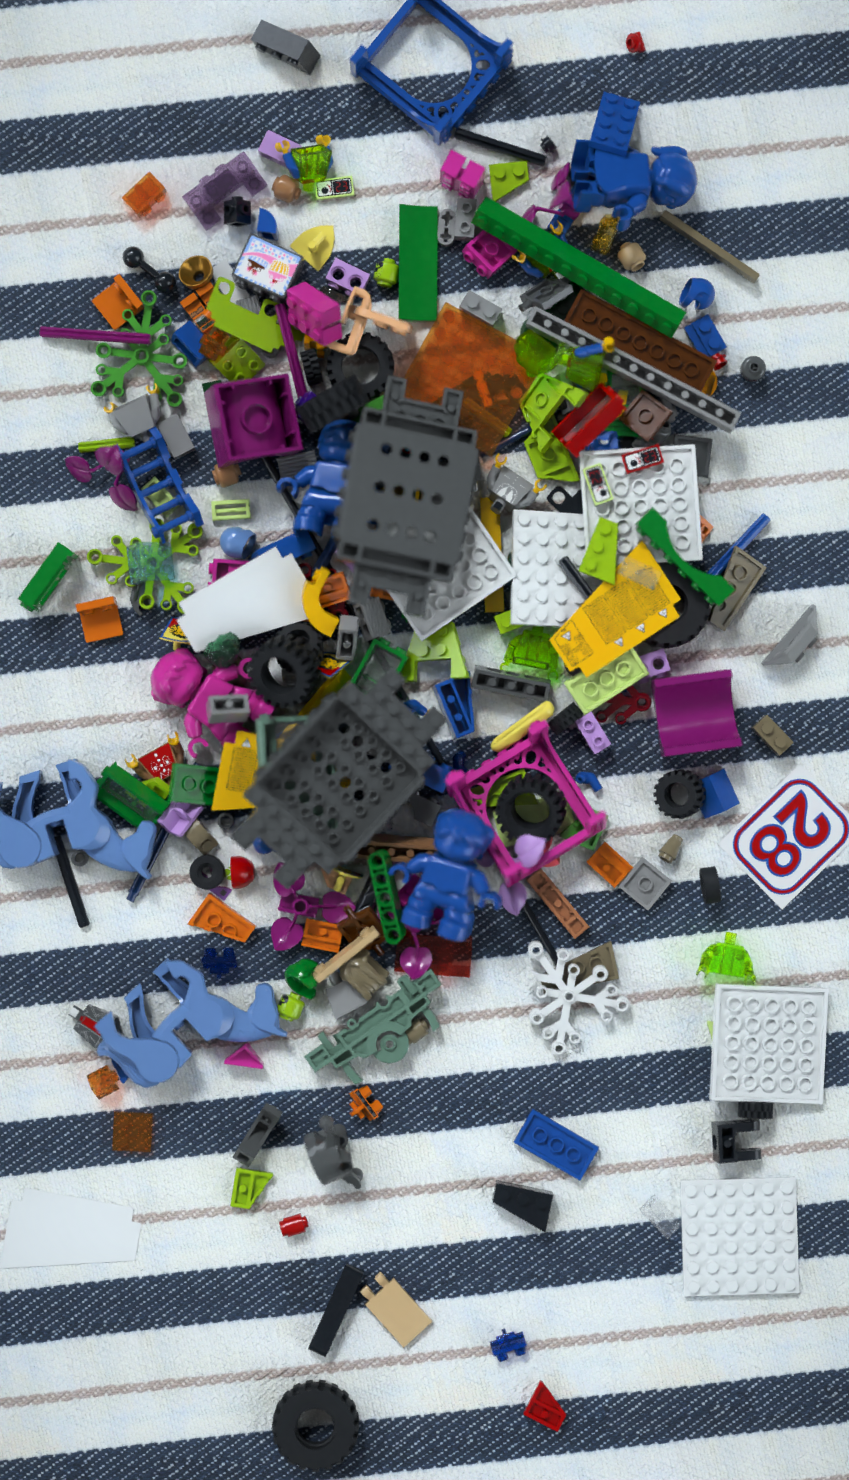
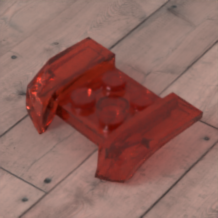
[394,927,472,978]

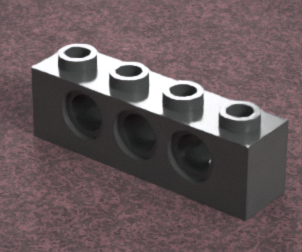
[472,665,551,702]

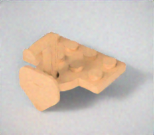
[325,286,413,356]

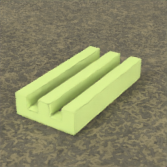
[211,499,251,521]

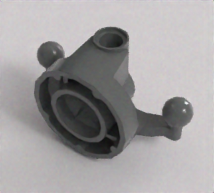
[304,1115,363,1189]

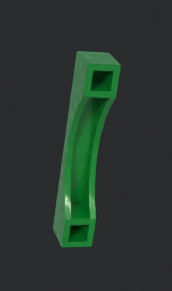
[635,507,735,606]

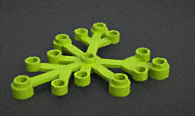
[87,518,203,615]

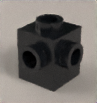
[223,196,251,227]

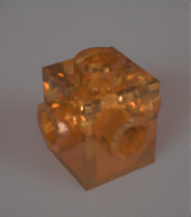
[198,326,230,362]
[87,1065,119,1100]

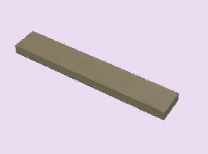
[659,210,760,284]

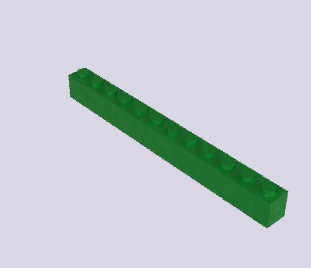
[471,197,686,338]

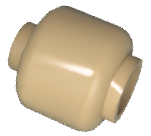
[618,242,646,272]

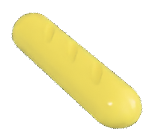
[491,701,554,753]

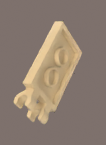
[360,1271,432,1347]

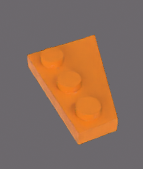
[188,893,256,943]

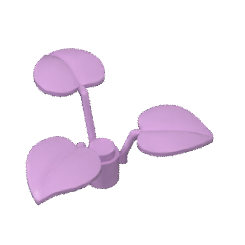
[476,835,546,915]

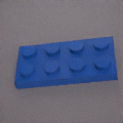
[588,92,640,157]
[513,1108,599,1181]

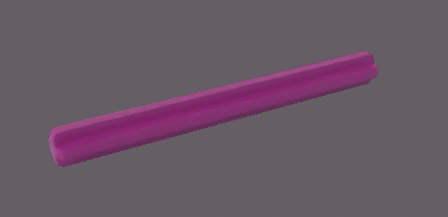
[275,303,307,398]
[39,326,151,344]

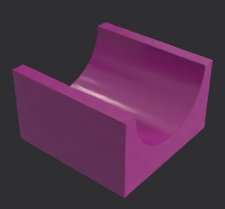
[204,373,303,468]
[651,669,742,757]

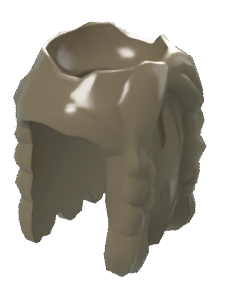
[339,949,390,1000]

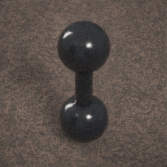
[122,246,176,293]

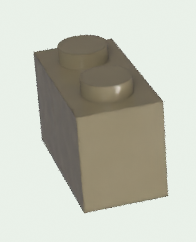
[751,715,794,756]

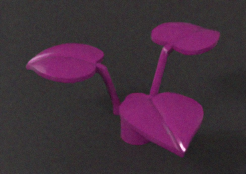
[522,162,580,223]
[64,445,138,511]
[271,862,356,951]
[377,899,444,980]

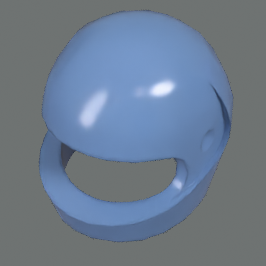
[220,527,257,559]

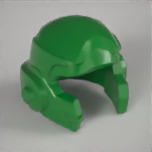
[284,959,319,1000]

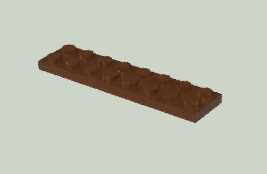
[564,289,717,392]

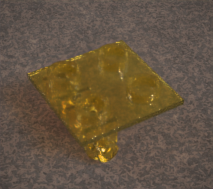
[591,214,621,255]

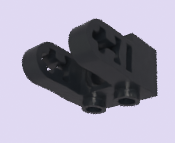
[711,1119,762,1164]

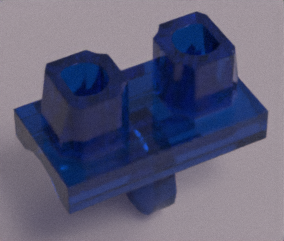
[201,948,238,979]
[490,1328,527,1362]

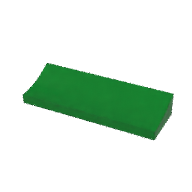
[399,204,438,322]

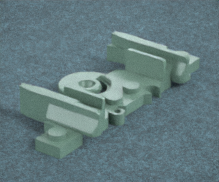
[304,968,442,1084]

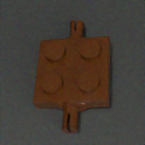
[337,905,385,957]

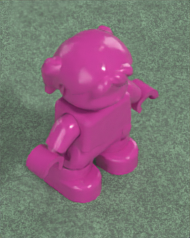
[150,648,275,759]

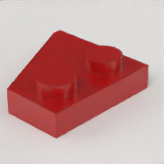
[523,1380,566,1432]

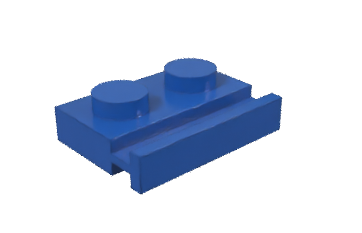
[683,314,727,357]

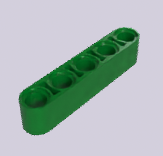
[368,849,406,944]

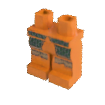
[180,281,221,342]

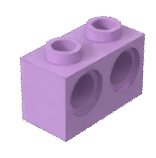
[325,258,370,298]
[638,648,671,685]
[574,712,611,754]

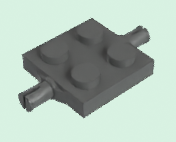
[519,277,574,312]

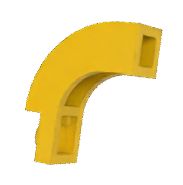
[302,566,339,637]

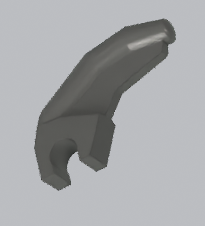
[130,574,150,616]

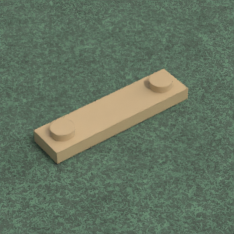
[312,926,379,983]

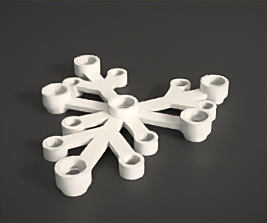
[525,941,630,1055]

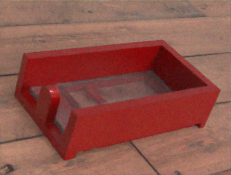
[551,383,627,458]

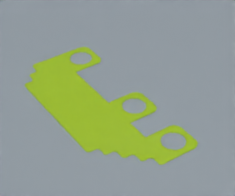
[206,277,305,353]

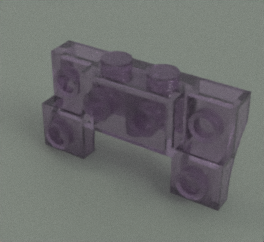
[182,151,268,231]

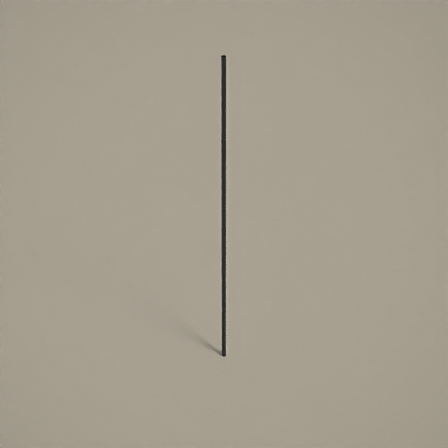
[261,457,558,966]

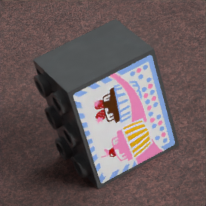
[231,233,305,305]

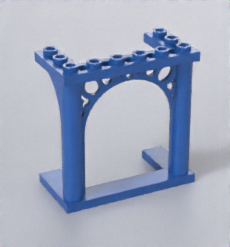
[349,0,514,146]

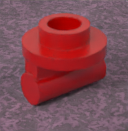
[626,32,646,53]

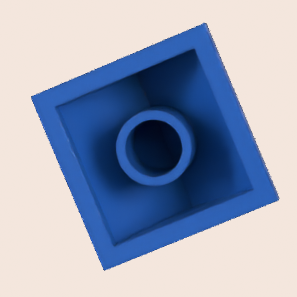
[699,769,740,819]

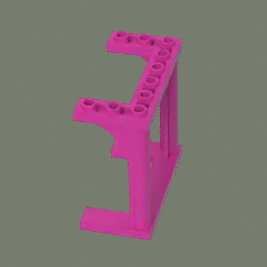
[445,719,607,888]

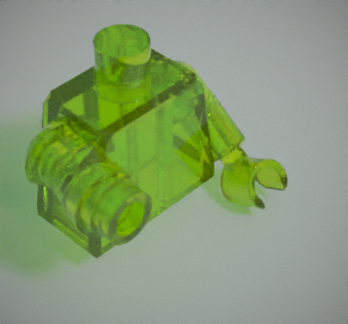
[514,329,573,377]

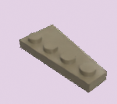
[708,546,767,631]
[541,941,619,993]

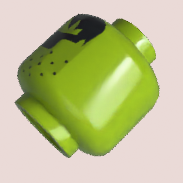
[373,258,399,288]
[277,992,305,1022]

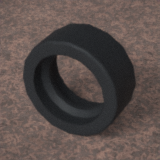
[699,866,721,904]

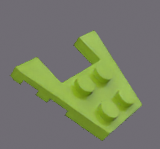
[518,372,589,453]
[400,621,470,683]

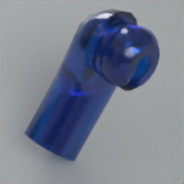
[452,750,469,774]

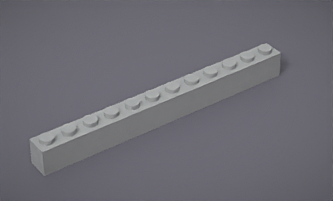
[526,306,741,434]

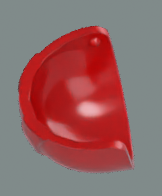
[230,856,255,889]

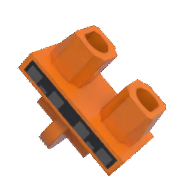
[349,1085,383,1121]

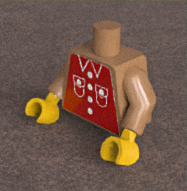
[125,732,184,786]

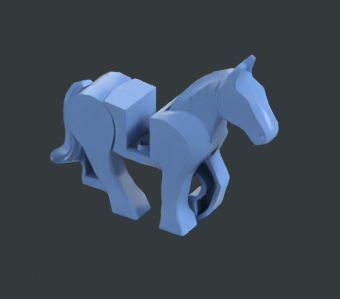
[0,759,157,879]
[95,958,287,1088]

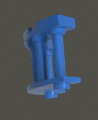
[117,426,204,544]

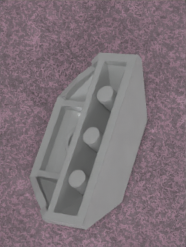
[761,604,818,666]

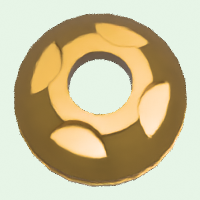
[179,255,213,289]

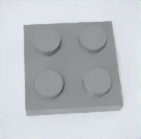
[618,857,672,910]

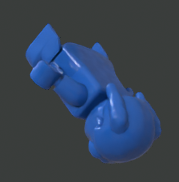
[571,139,698,231]
[276,419,383,539]
[389,809,503,941]

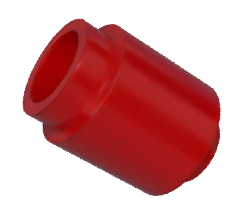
[279,1213,309,1237]

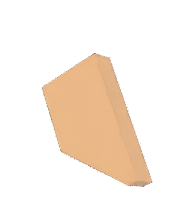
[320,867,352,895]

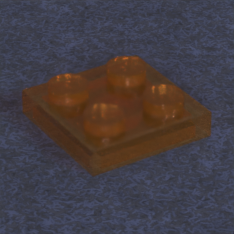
[112,1111,153,1152]

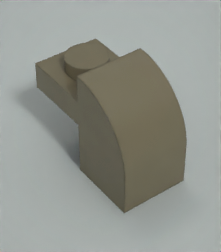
[184,817,219,855]

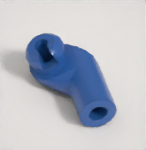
[575,771,603,792]

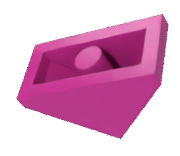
[224,1042,264,1069]

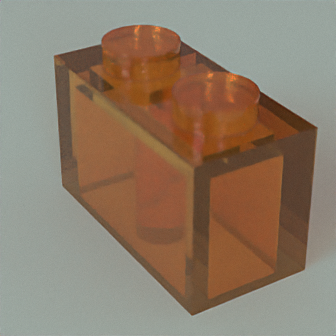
[122,171,167,218]

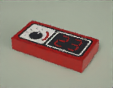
[621,444,664,474]

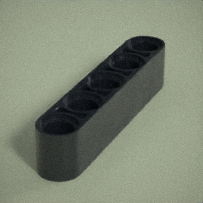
[308,1263,364,1357]

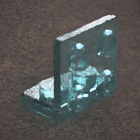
[126,542,175,585]

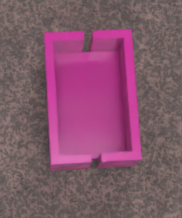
[440,150,486,199]
[286,282,342,346]

